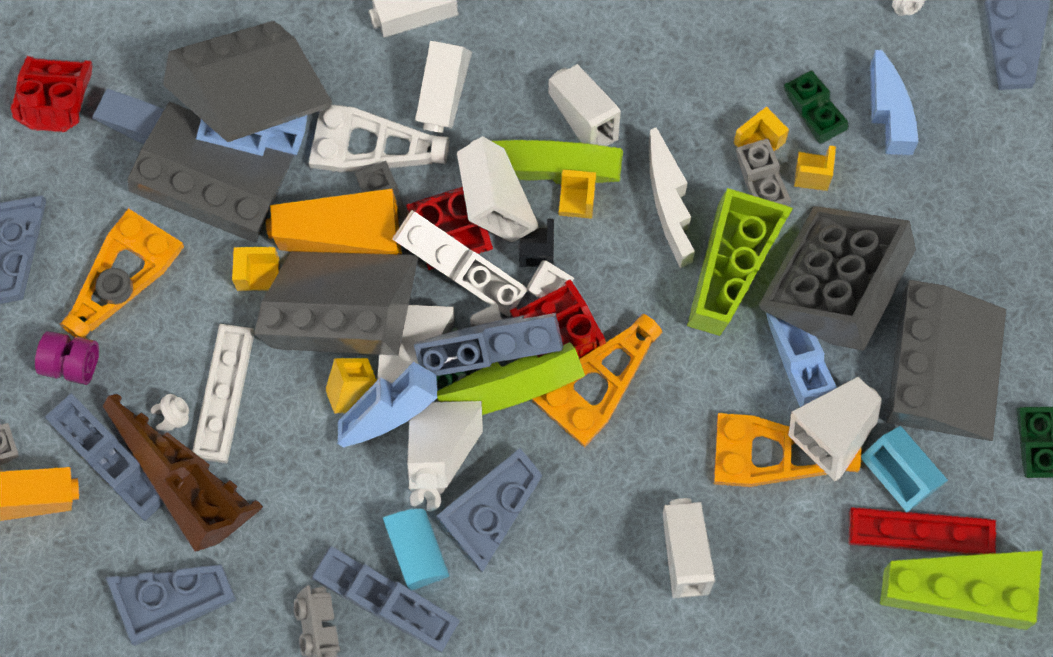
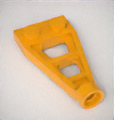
[60,208,184,338]
[532,314,662,448]
[714,413,861,487]

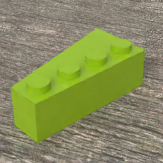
[687,188,793,336]
[880,550,1043,630]

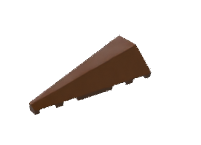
[103,394,263,552]

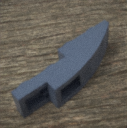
[414,313,563,376]

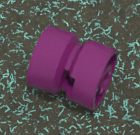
[35,331,99,385]

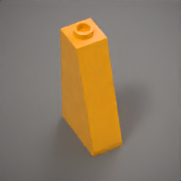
[266,189,402,255]
[0,467,79,521]

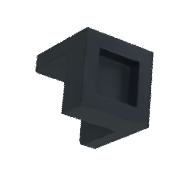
[519,219,554,267]

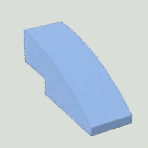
[870,50,918,155]
[196,115,307,156]
[766,312,837,407]
[338,362,437,447]

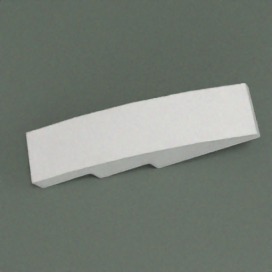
[649,128,695,268]

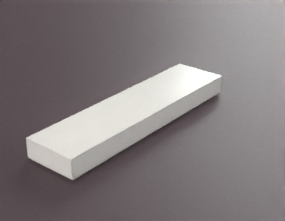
[192,324,255,463]

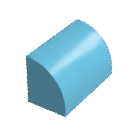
[861,426,948,512]
[383,509,450,591]

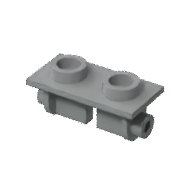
[294,586,340,657]

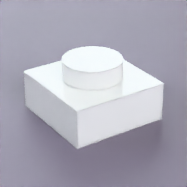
[526,260,574,298]

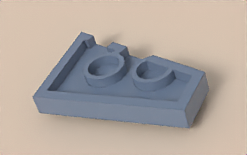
[0,195,46,304]
[106,565,237,646]

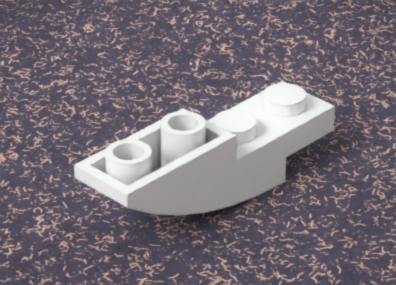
[392,210,527,317]

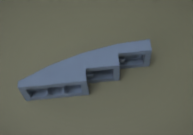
[92,88,164,145]
[45,393,164,521]
[311,546,460,652]

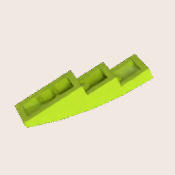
[492,140,623,184]
[437,342,585,415]

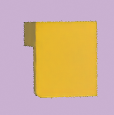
[734,106,789,152]
[794,145,836,191]
[559,170,596,219]
[232,247,279,291]
[326,358,377,413]

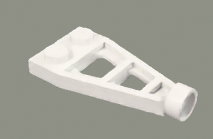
[309,105,449,172]

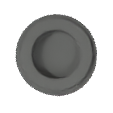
[96,268,133,304]

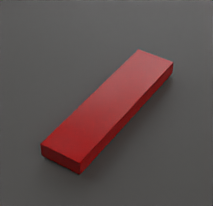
[849,507,996,555]

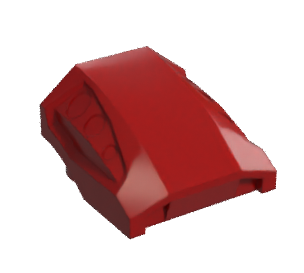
[11,56,93,132]
[406,187,493,270]
[510,279,606,359]

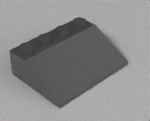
[163,20,332,142]
[127,101,294,243]
[759,206,916,351]
[254,251,418,356]
[886,280,1006,441]

